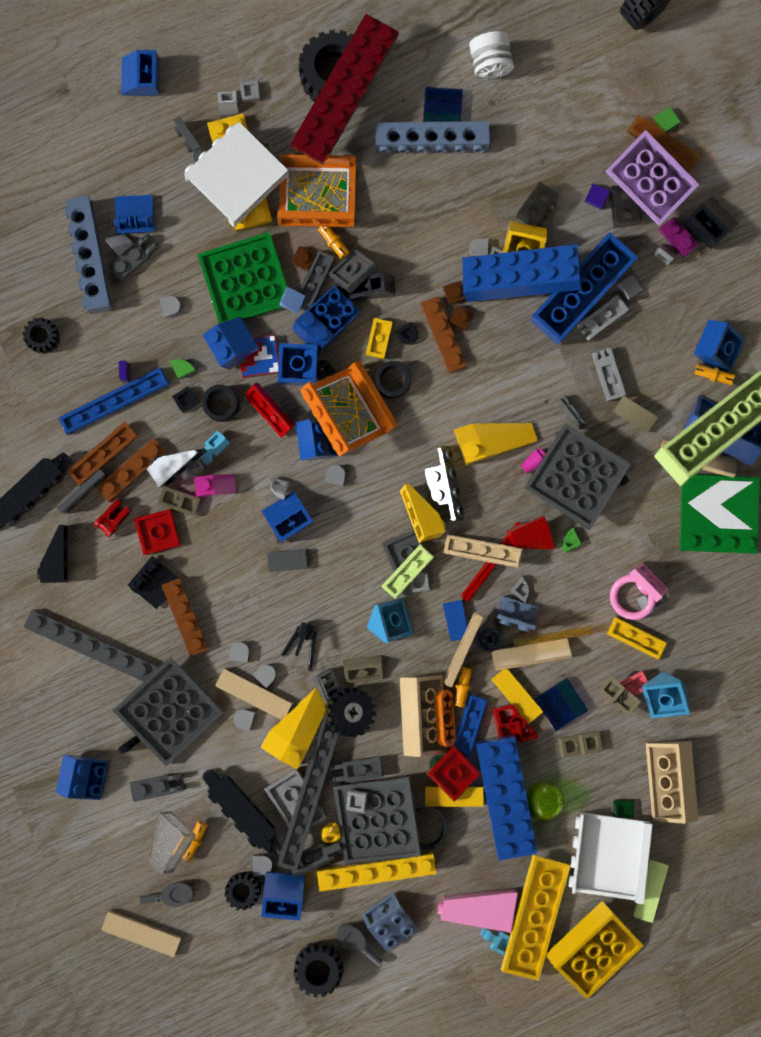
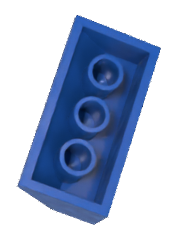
[683,395,761,466]

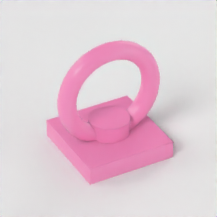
[610,562,669,620]

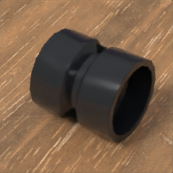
[474,626,501,652]

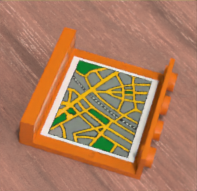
[277,153,356,227]
[300,360,398,457]

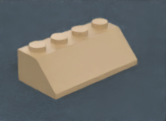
[400,675,447,757]
[646,741,699,824]

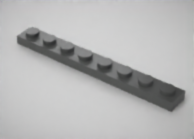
[24,610,159,681]
[277,716,338,871]

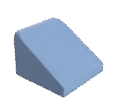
[280,287,305,313]

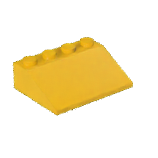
[546,901,644,999]

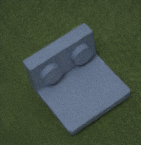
[495,596,539,633]
[361,892,418,951]

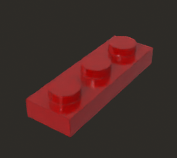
[244,382,295,438]

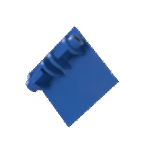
[114,195,154,234]

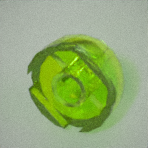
[526,781,565,821]

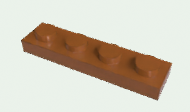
[420,296,467,374]
[67,422,138,486]
[96,438,167,502]
[161,578,209,657]

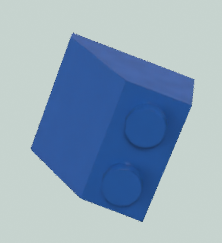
[203,317,260,370]
[694,320,745,373]
[277,343,318,386]

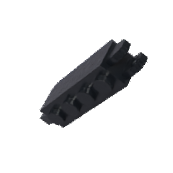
[0,452,72,528]
[202,770,282,856]

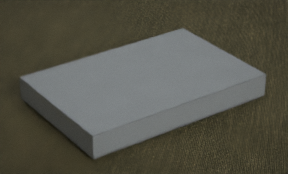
[264,769,328,829]

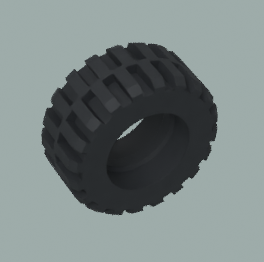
[298,30,353,102]

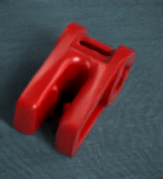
[94,498,132,538]

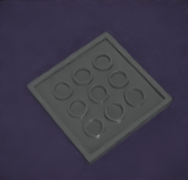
[524,423,631,530]
[113,656,223,766]
[333,777,422,864]

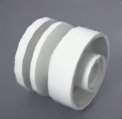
[469,31,514,79]

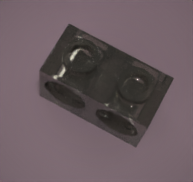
[516,182,558,227]
[609,185,642,228]

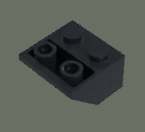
[684,197,738,250]

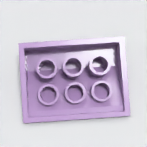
[605,130,699,226]

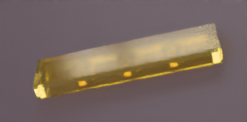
[512,626,592,647]

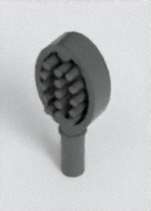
[140,882,194,907]
[337,924,383,966]

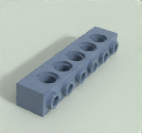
[375,121,489,154]
[64,195,113,314]

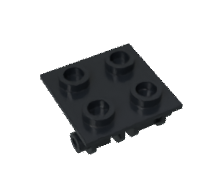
[128,556,178,610]

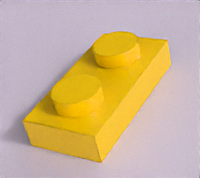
[366,318,393,360]

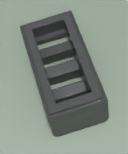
[312,668,341,704]

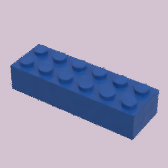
[530,232,638,345]
[462,244,582,302]
[475,734,538,861]

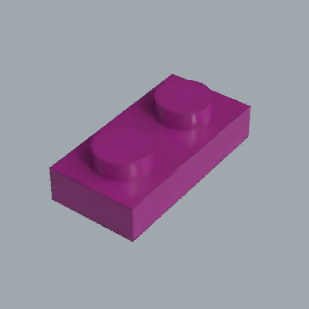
[658,217,699,258]

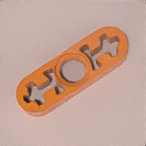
[434,690,456,747]

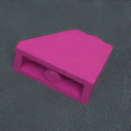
[194,474,237,498]

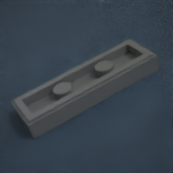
[299,249,336,308]
[57,469,108,514]

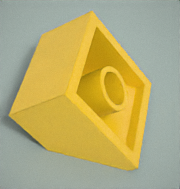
[503,221,547,253]

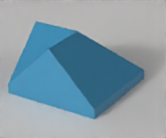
[367,598,413,643]
[642,672,690,718]

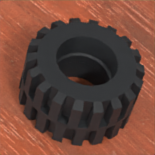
[620,0,670,31]
[293,942,343,998]

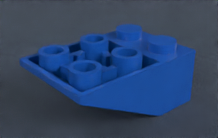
[292,286,361,356]

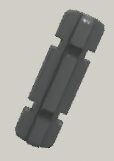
[558,395,588,430]

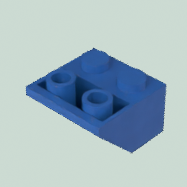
[121,50,160,96]
[296,419,344,461]
[262,491,314,543]
[56,754,109,800]
[261,871,305,921]

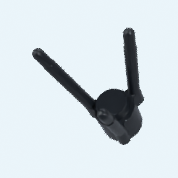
[281,622,317,671]

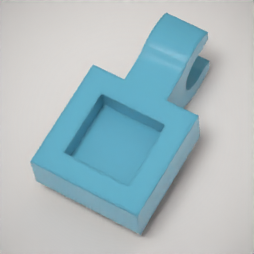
[200,430,230,465]
[480,928,510,956]

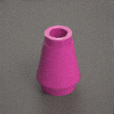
[520,447,545,474]

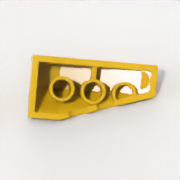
[454,423,538,466]
[261,688,331,769]

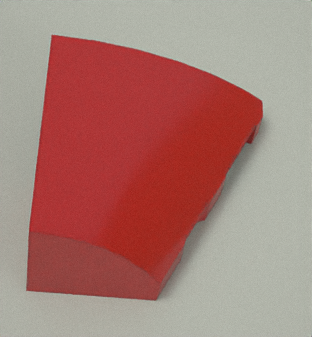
[506,516,554,550]
[491,704,539,743]

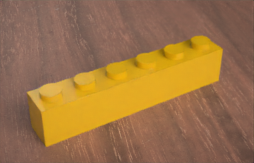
[317,850,437,892]

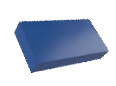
[443,600,467,641]

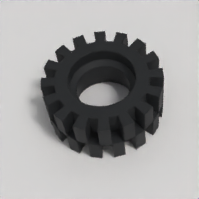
[22,317,60,354]
[224,872,261,911]

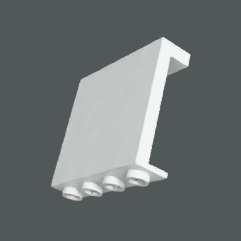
[184,122,288,228]
[568,812,652,904]

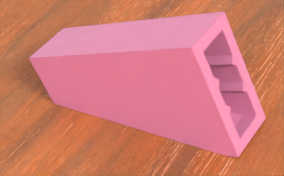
[437,889,517,933]

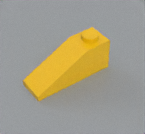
[400,483,445,543]

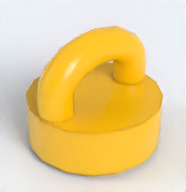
[321,822,341,843]

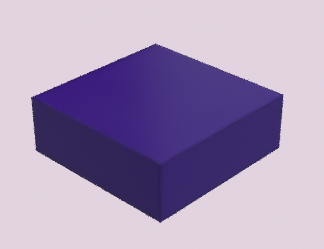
[584,184,610,209]
[118,360,130,383]

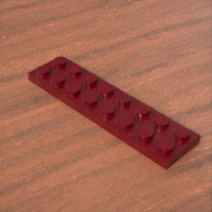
[290,14,399,165]

